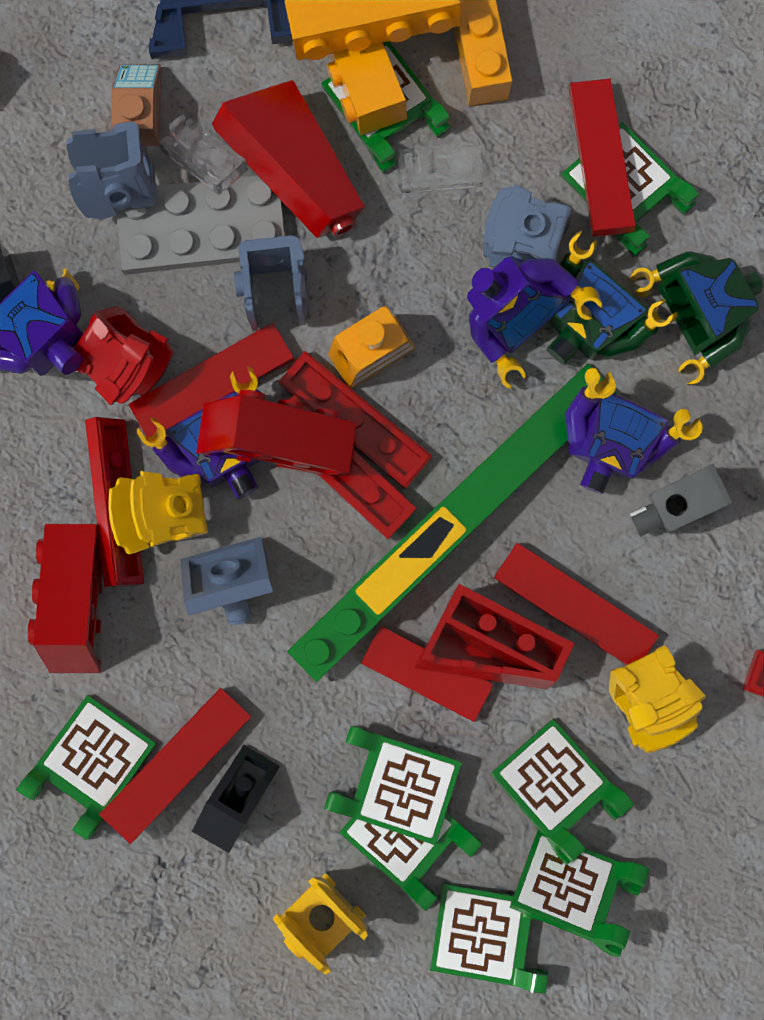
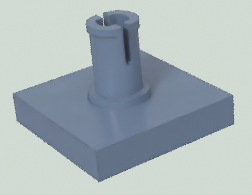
[180,537,273,625]

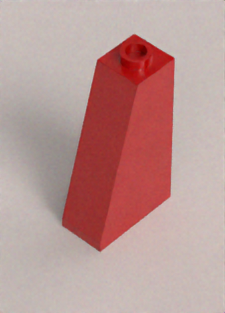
[212,80,365,238]

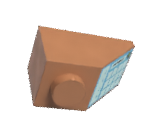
[111,64,161,146]

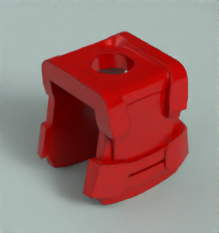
[74,306,174,405]

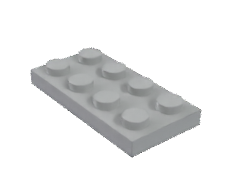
[116,175,285,275]

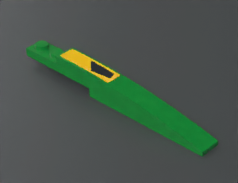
[287,364,617,683]

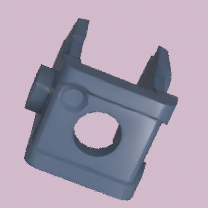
[66,122,157,221]
[483,184,573,267]
[234,235,310,331]

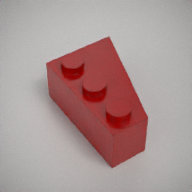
[196,390,356,476]
[28,524,102,673]
[415,584,575,690]

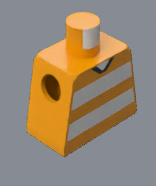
[328,306,416,389]

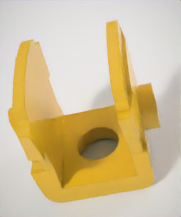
[109,471,208,554]
[609,645,706,753]
[273,873,368,975]

